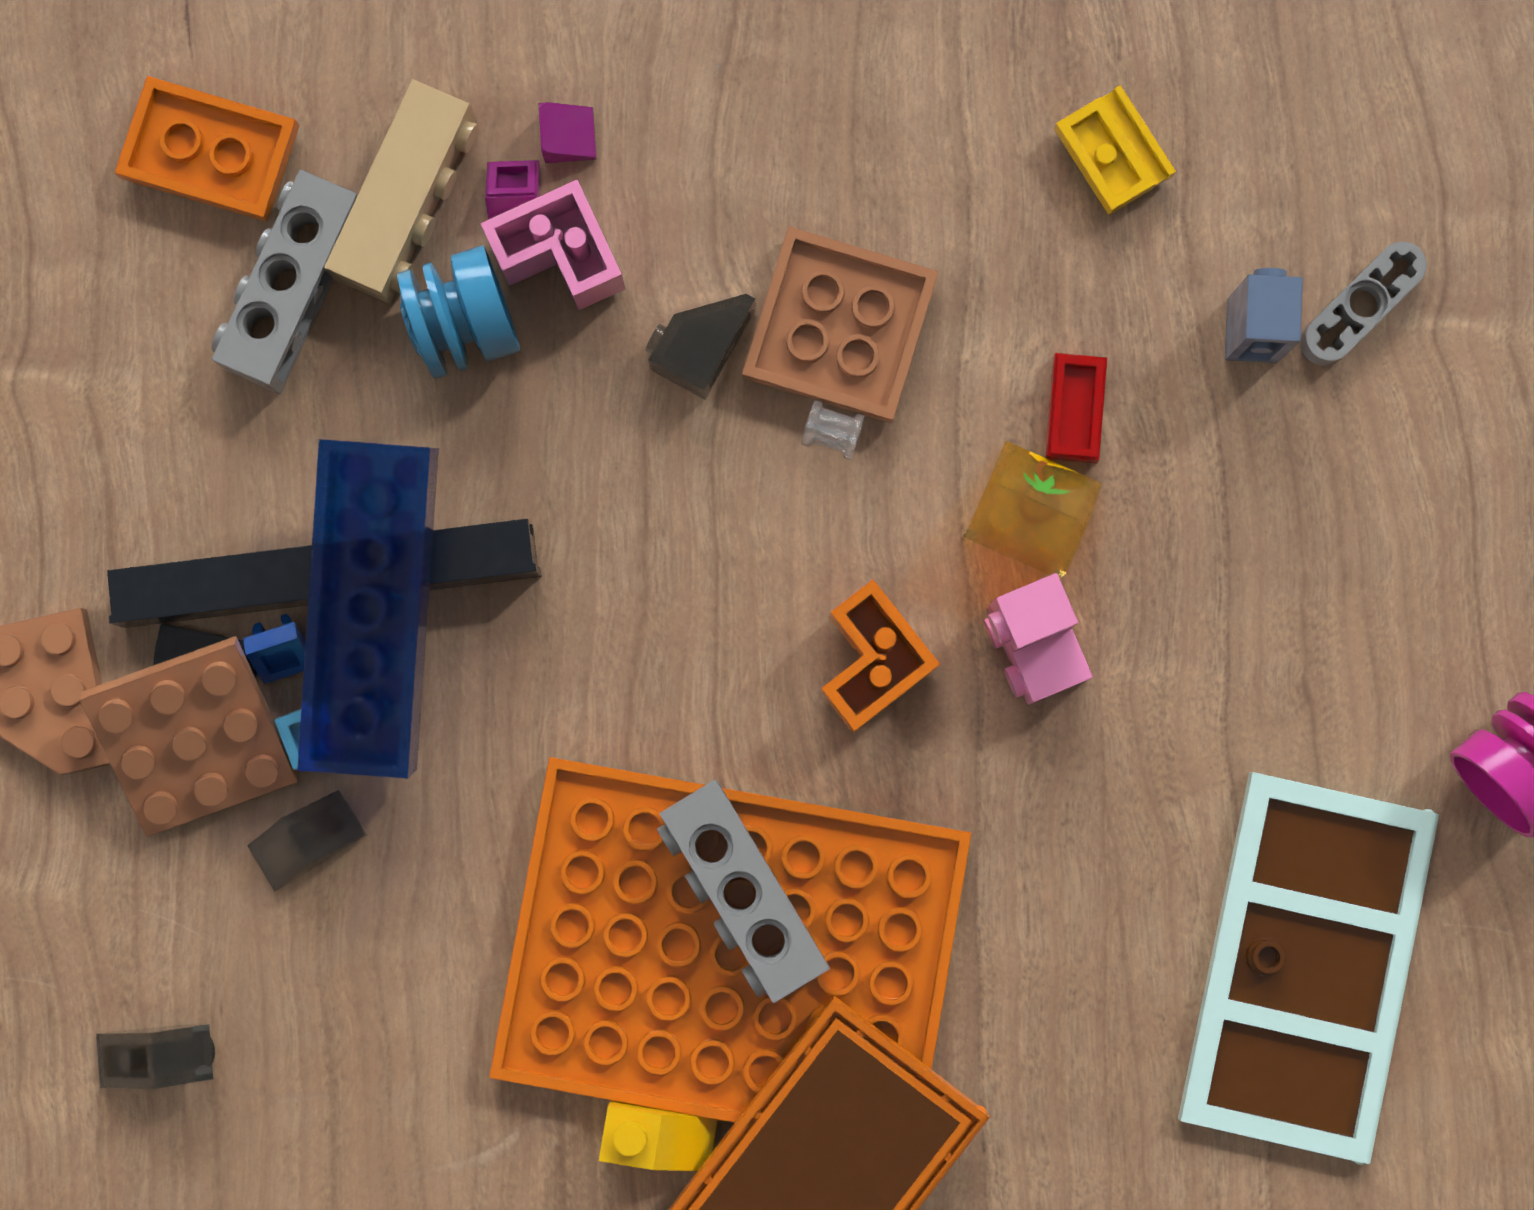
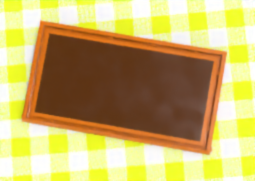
[668,995,991,1210]

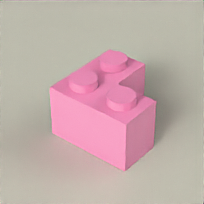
[480,180,626,311]
[983,573,1093,705]

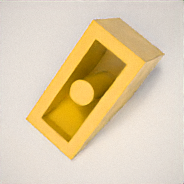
[599,1100,717,1171]

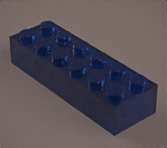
[297,439,439,779]

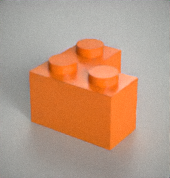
[820,579,940,733]

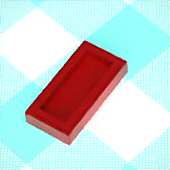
[1045,353,1108,464]

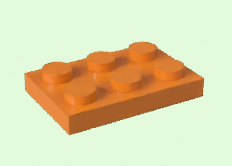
[114,76,300,222]

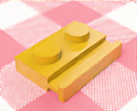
[1054,85,1176,215]

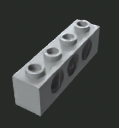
[211,169,358,394]
[657,779,830,1004]

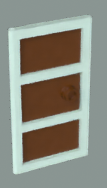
[1178,772,1439,1165]

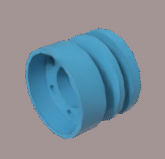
[397,245,520,379]

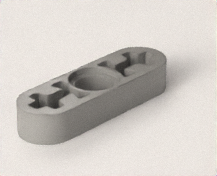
[1300,242,1427,366]

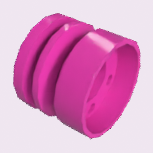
[1450,692,1534,837]

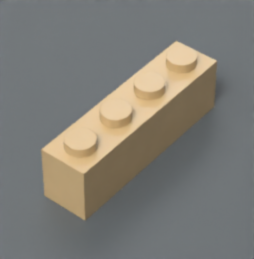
[324,79,479,304]

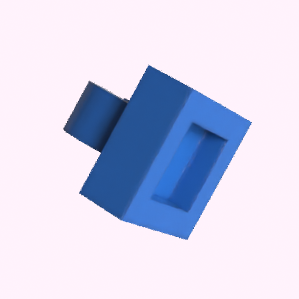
[243,613,315,684]

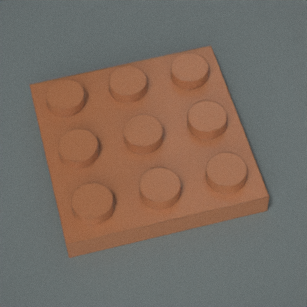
[742,226,939,423]
[79,636,298,837]

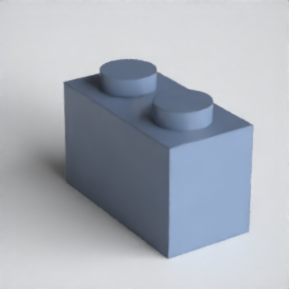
[1225,268,1303,363]

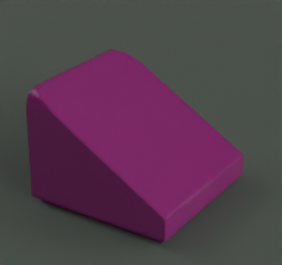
[538,102,597,163]
[485,160,541,219]

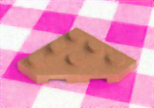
[0,608,111,775]

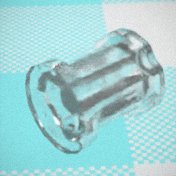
[801,400,866,460]

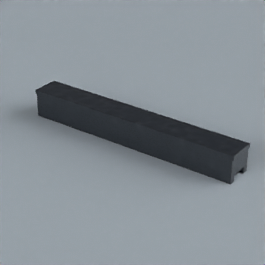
[107,518,542,628]

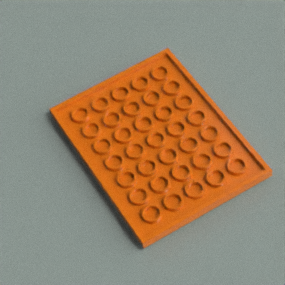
[489,757,972,1123]

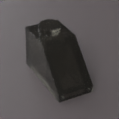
[645,294,756,400]
[96,1024,215,1089]

